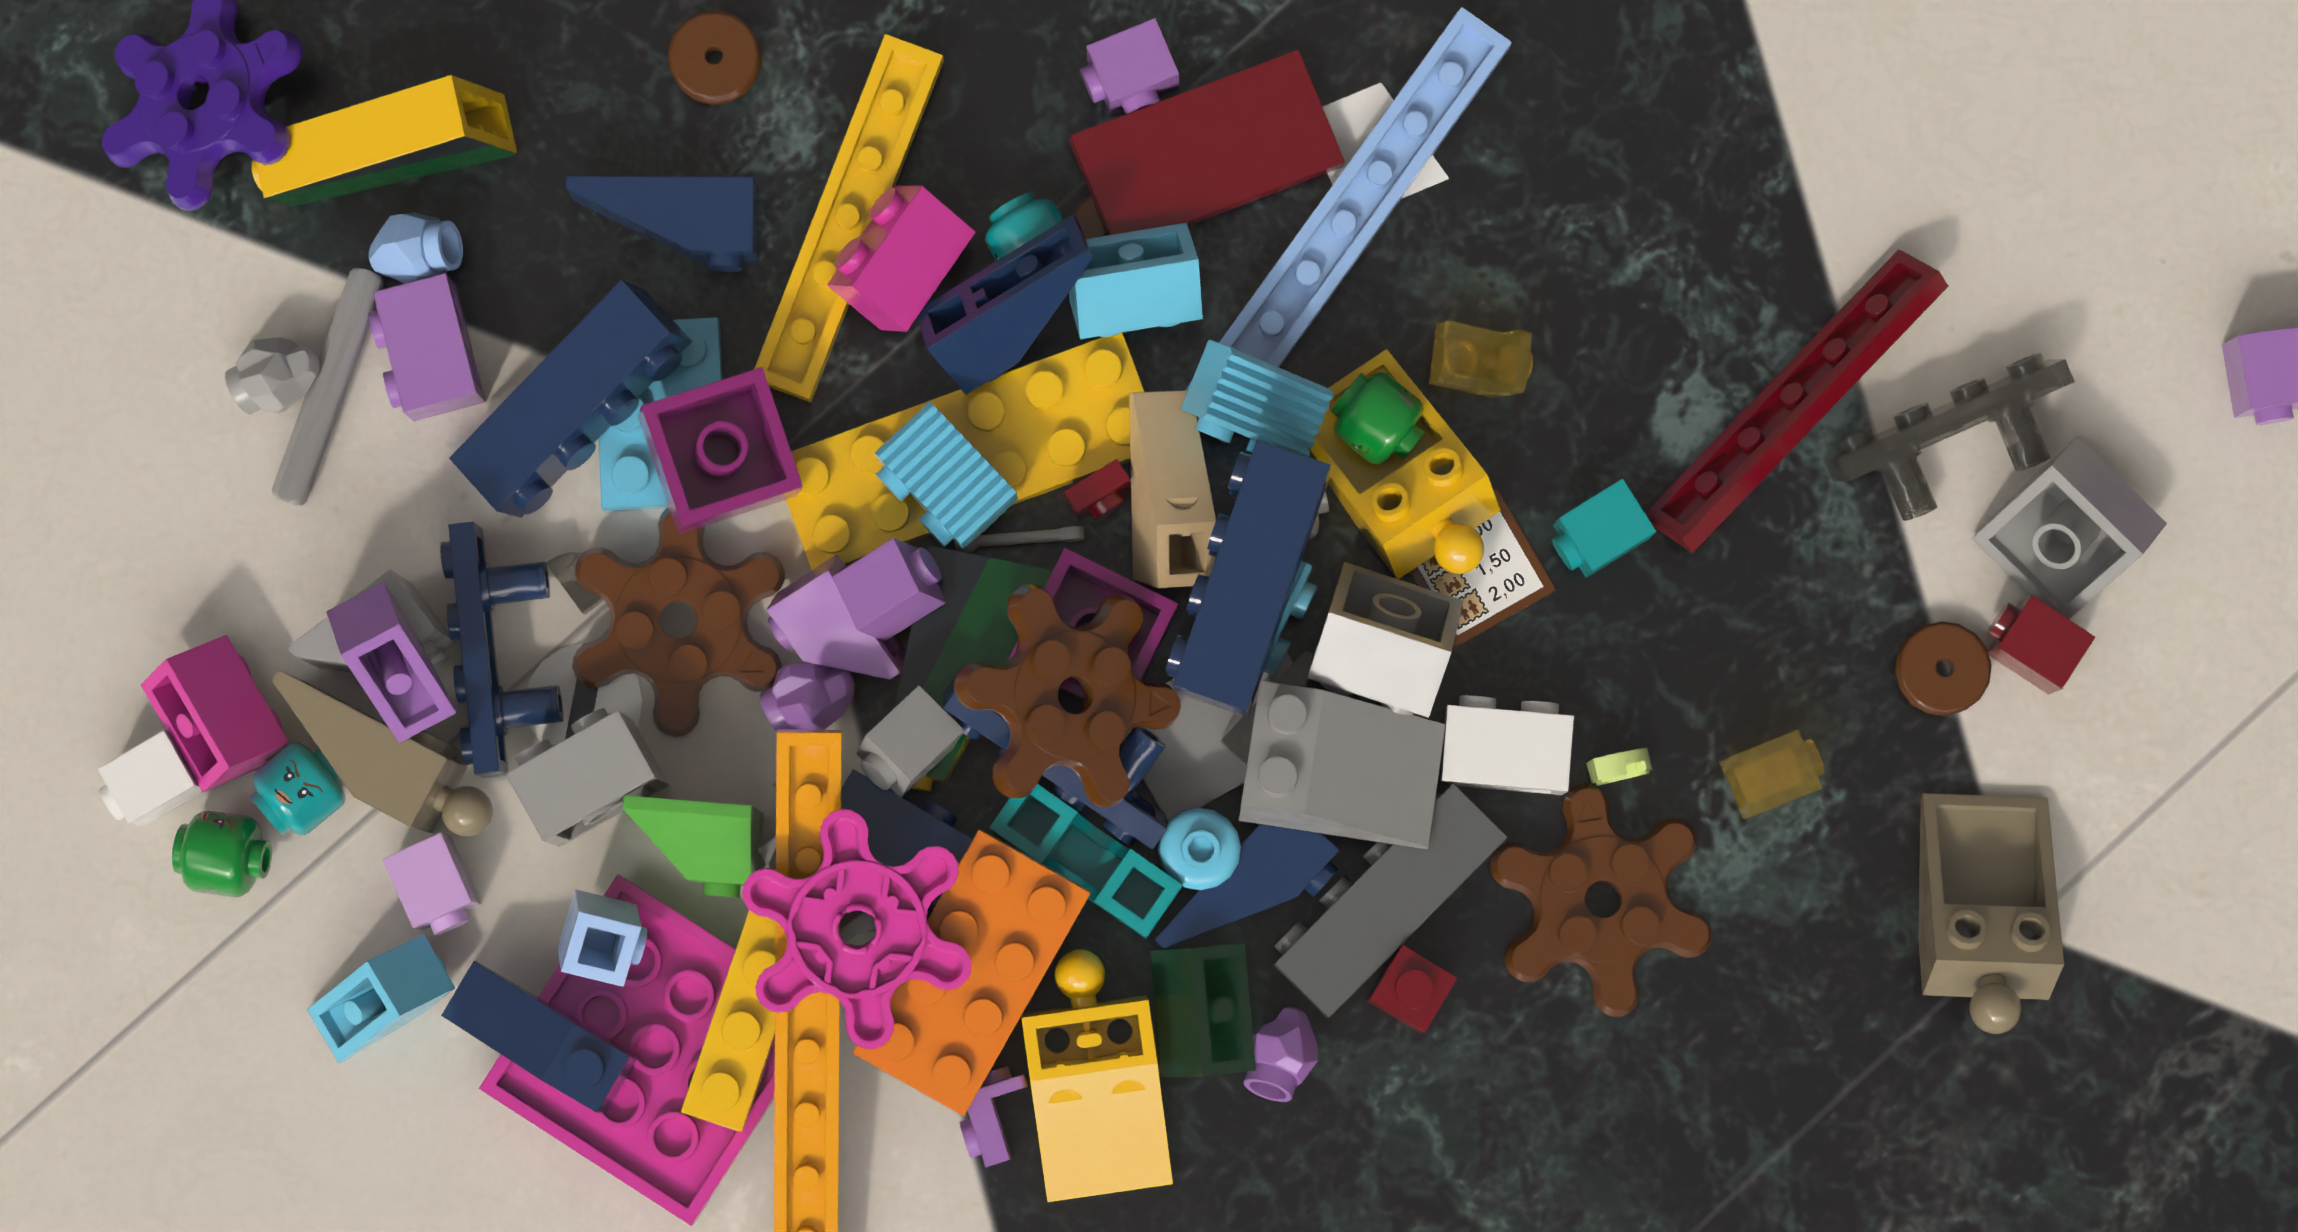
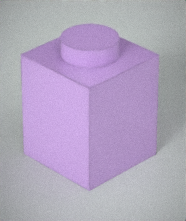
[383,833,481,936]

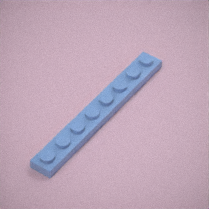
[1185,7,1512,444]

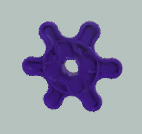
[102,0,303,211]

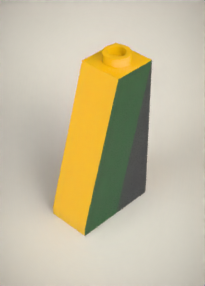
[252,75,517,206]
[894,545,1052,792]

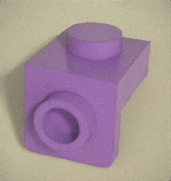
[959,1066,1029,1168]

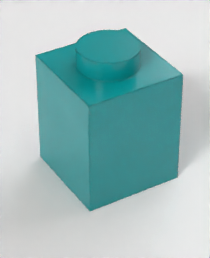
[1552,479,1656,578]

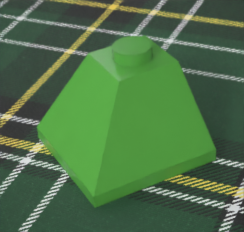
[622,795,763,898]

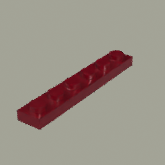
[1645,249,1949,553]

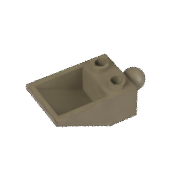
[272,669,493,837]
[1918,793,2064,1034]

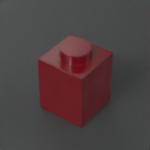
[1987,595,2095,695]
[1366,945,1457,1033]

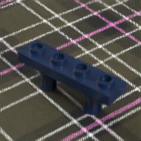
[440,521,564,778]
[943,676,1167,849]

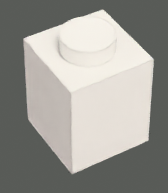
[97,731,202,827]

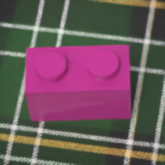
[827,186,975,332]
[141,635,289,793]

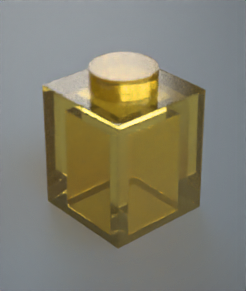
[1720,730,1825,820]

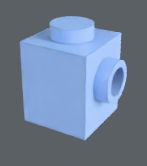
[557,889,647,987]

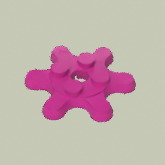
[742,809,972,1049]

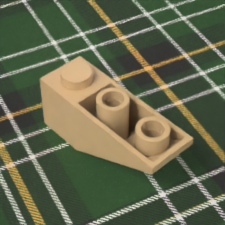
[1129,390,1216,588]

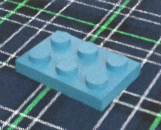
[599,317,723,512]

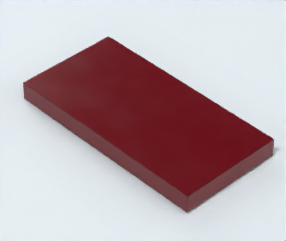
[1069,50,1345,235]

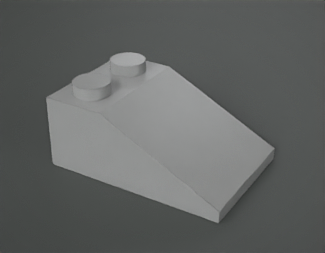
[1239,681,1446,849]

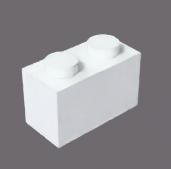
[1437,695,1574,795]

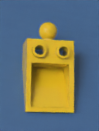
[1309,349,1501,579]
[1021,949,1173,1202]

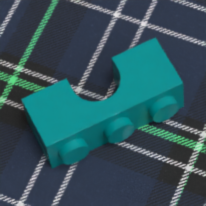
[989,784,1183,939]

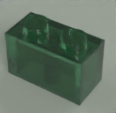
[1150,943,1256,1077]

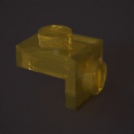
[1429,321,1533,398]

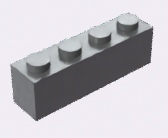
[1273,784,1507,1018]

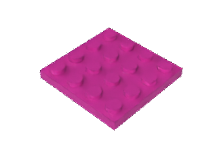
[478,874,775,1226]

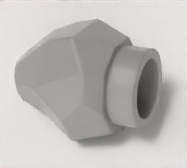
[225,337,320,414]

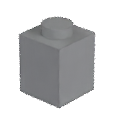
[856,686,964,798]

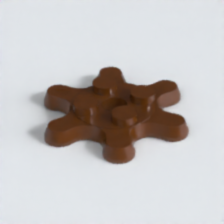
[572,507,785,737]
[954,584,1181,808]
[1489,784,1712,1017]

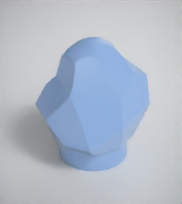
[369,212,463,284]

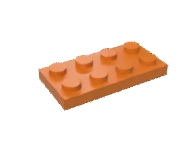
[852,828,1091,1116]

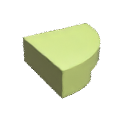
[1586,748,1652,786]

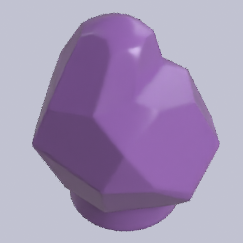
[760,662,855,732]
[1242,1006,1318,1102]

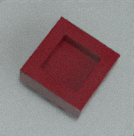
[1064,459,1130,521]

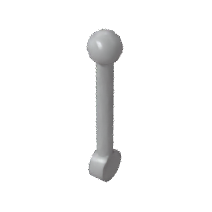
[955,526,1085,554]

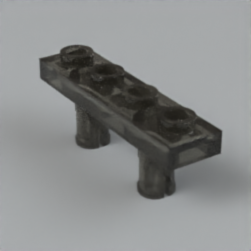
[1823,353,2075,521]

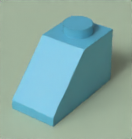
[307,934,455,1063]

